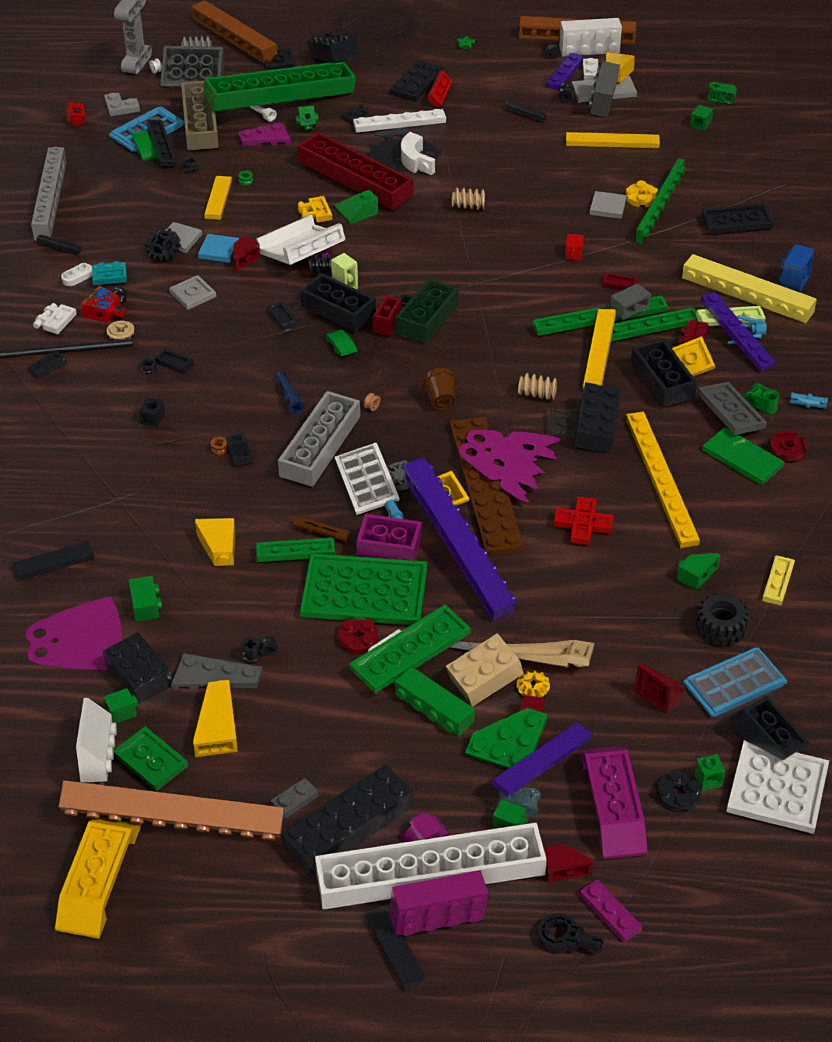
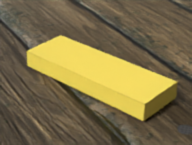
[762,555,795,606]

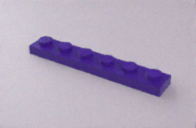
[700,292,776,372]

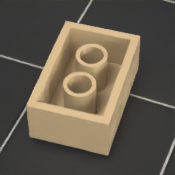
[446,633,524,707]

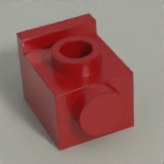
[65,102,86,126]

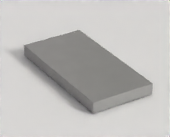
[572,76,637,103]

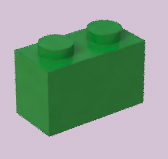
[129,576,162,622]

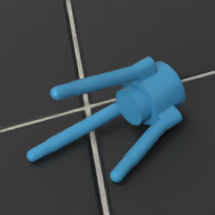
[727,315,767,344]

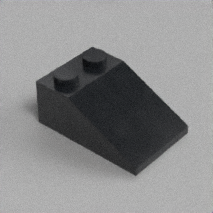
[730,695,810,760]

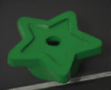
[457,36,475,49]

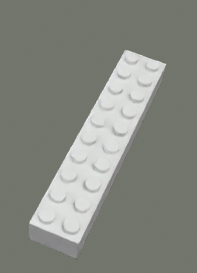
[315,823,546,909]

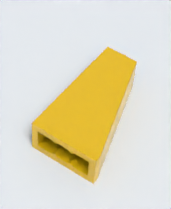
[193,680,238,757]

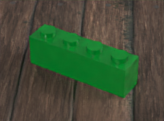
[395,667,475,737]

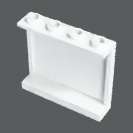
[256,215,345,265]

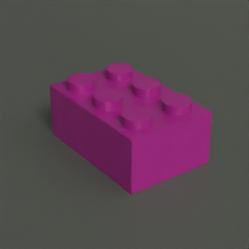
[357,514,422,561]

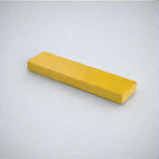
[205,176,232,220]

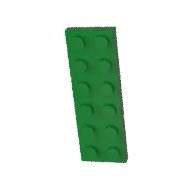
[349,605,471,694]

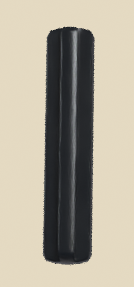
[505,101,546,122]
[36,235,82,255]

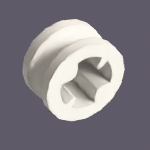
[149,58,162,74]

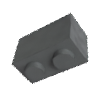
[610,283,651,320]

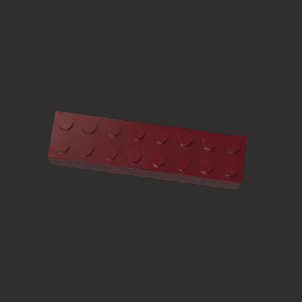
[297,132,414,210]

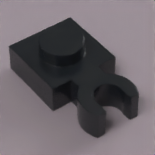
[341,104,368,125]

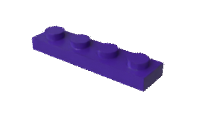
[546,53,583,91]

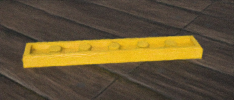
[566,132,660,148]
[583,309,616,390]

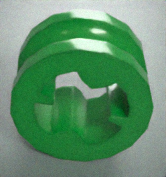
[238,171,253,186]

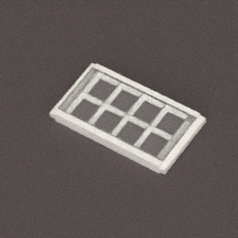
[335,443,400,515]

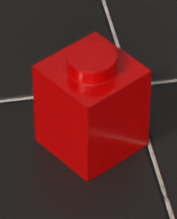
[565,234,584,260]

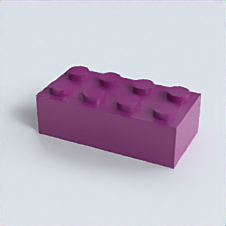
[389,870,489,936]

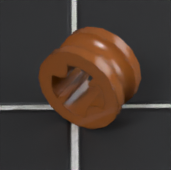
[210,437,227,455]

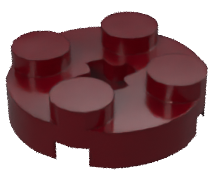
[770,431,808,461]
[338,619,379,655]

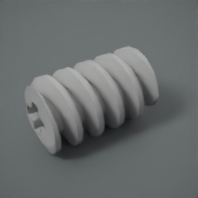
[181,36,212,47]

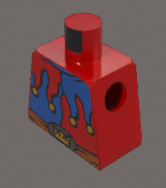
[80,286,125,322]

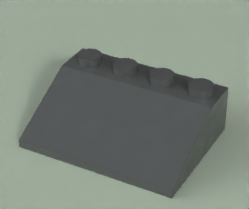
[160,46,225,88]

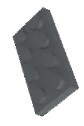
[697,382,767,435]

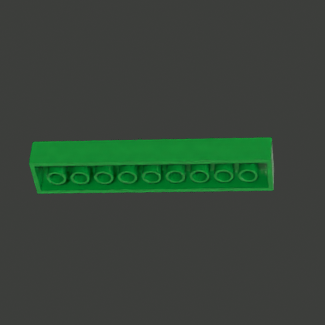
[203,61,356,111]

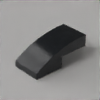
[226,433,253,467]

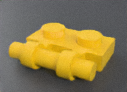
[298,196,332,223]

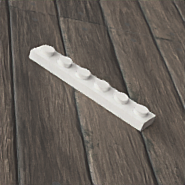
[353,109,446,133]

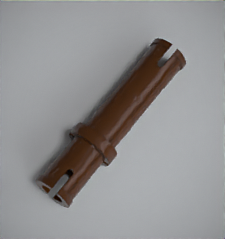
[293,515,351,543]

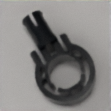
[538,913,604,953]

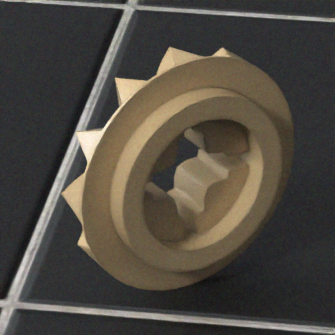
[107,321,134,340]

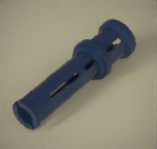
[275,371,304,414]

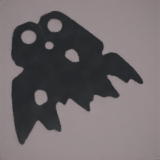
[364,127,441,171]

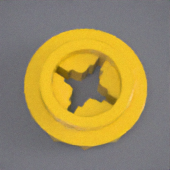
[517,670,550,698]

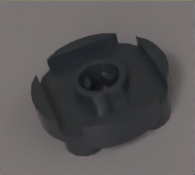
[657,770,701,812]

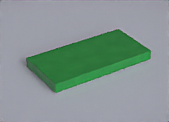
[702,427,785,485]

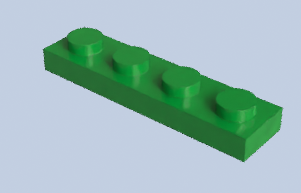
[256,538,335,562]

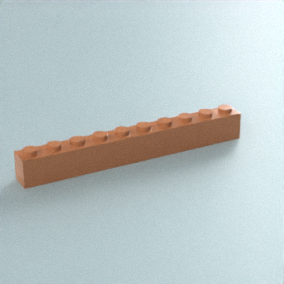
[59,780,284,840]

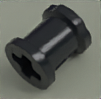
[241,637,261,664]

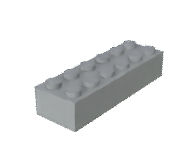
[278,391,360,487]

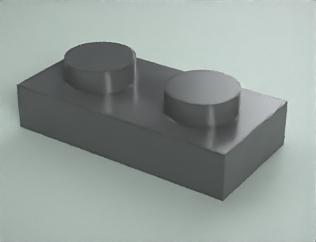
[270,778,319,819]

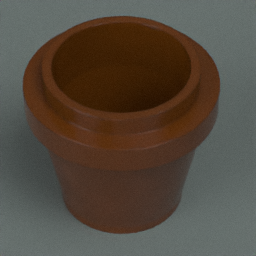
[421,368,457,410]

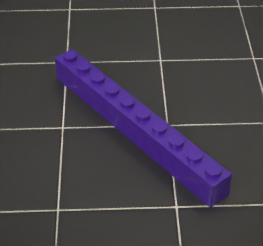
[403,457,516,622]

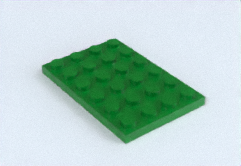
[300,553,428,625]

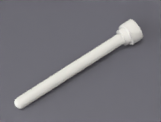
[250,105,276,122]

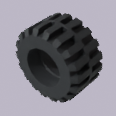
[696,593,749,647]

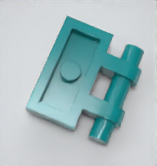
[92,261,127,285]

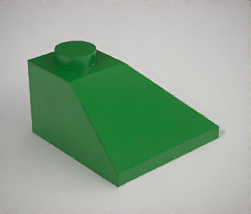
[334,190,378,224]

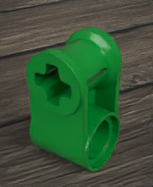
[707,82,737,104]
[743,383,779,414]

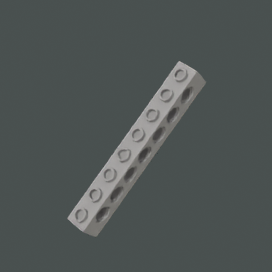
[31,147,66,240]

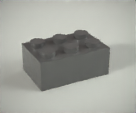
[589,61,620,118]

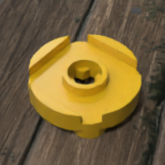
[626,181,658,207]

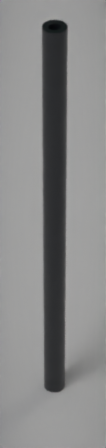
[0,339,133,358]

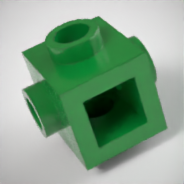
[296,106,318,130]

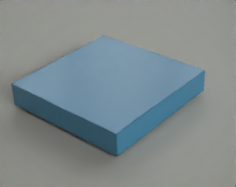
[198,234,239,263]

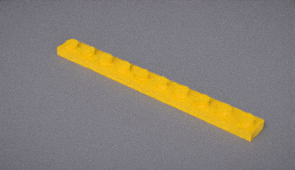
[626,412,700,548]

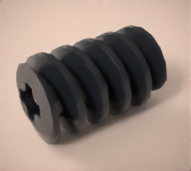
[310,254,337,275]

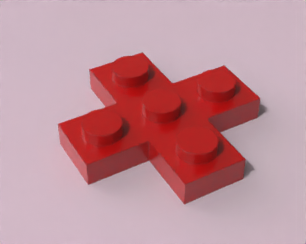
[554,497,614,545]

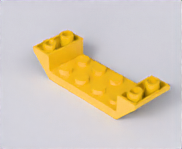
[55,817,141,939]

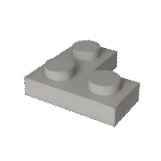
[104,93,140,116]

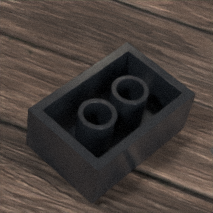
[103,632,172,704]

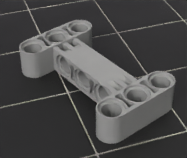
[114,0,152,74]

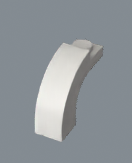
[401,132,435,175]

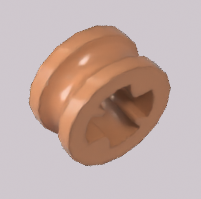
[364,393,381,411]

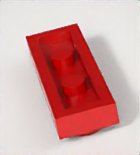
[427,70,452,108]

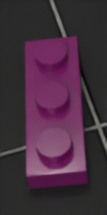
[580,879,642,943]

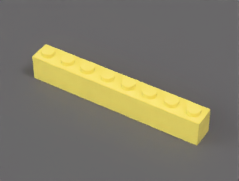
[682,254,817,323]

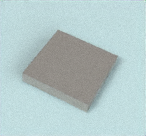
[590,191,627,219]
[166,222,202,253]
[169,275,216,310]

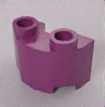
[400,812,451,843]

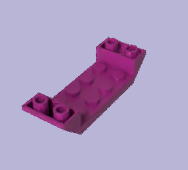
[580,746,647,859]

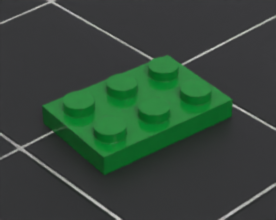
[113,726,188,792]

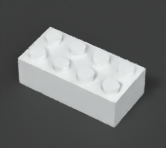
[559,18,622,56]

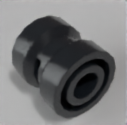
[558,82,574,103]

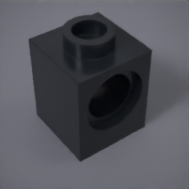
[139,397,165,428]

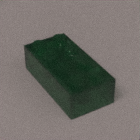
[395,278,459,344]

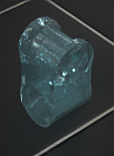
[498,787,541,817]

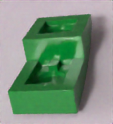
[131,130,157,161]
[326,330,357,356]

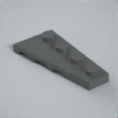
[171,653,263,690]

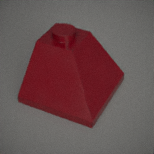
[634,663,684,713]

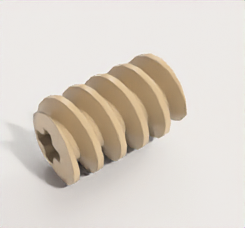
[452,187,485,210]
[518,373,557,400]

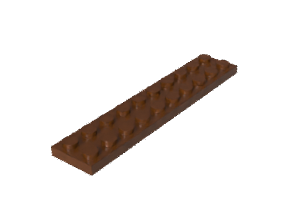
[450,416,524,556]

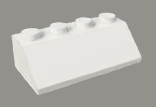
[76,698,117,783]

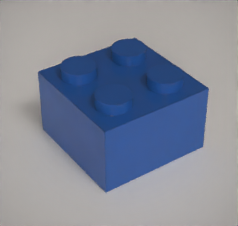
[778,244,814,293]

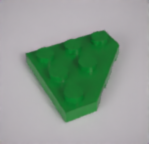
[465,708,548,769]

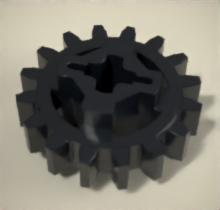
[145,227,181,263]

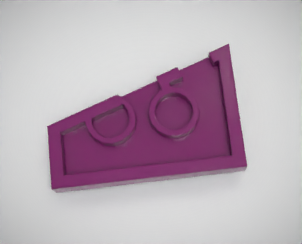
[238,123,291,146]

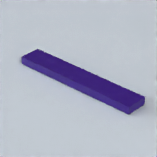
[492,723,593,797]

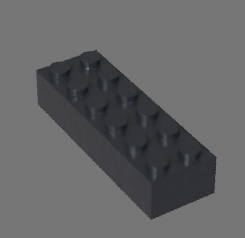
[281,764,414,877]

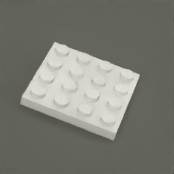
[727,740,829,834]

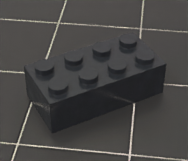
[307,31,360,62]
[300,273,376,332]
[631,339,697,407]
[574,382,621,454]

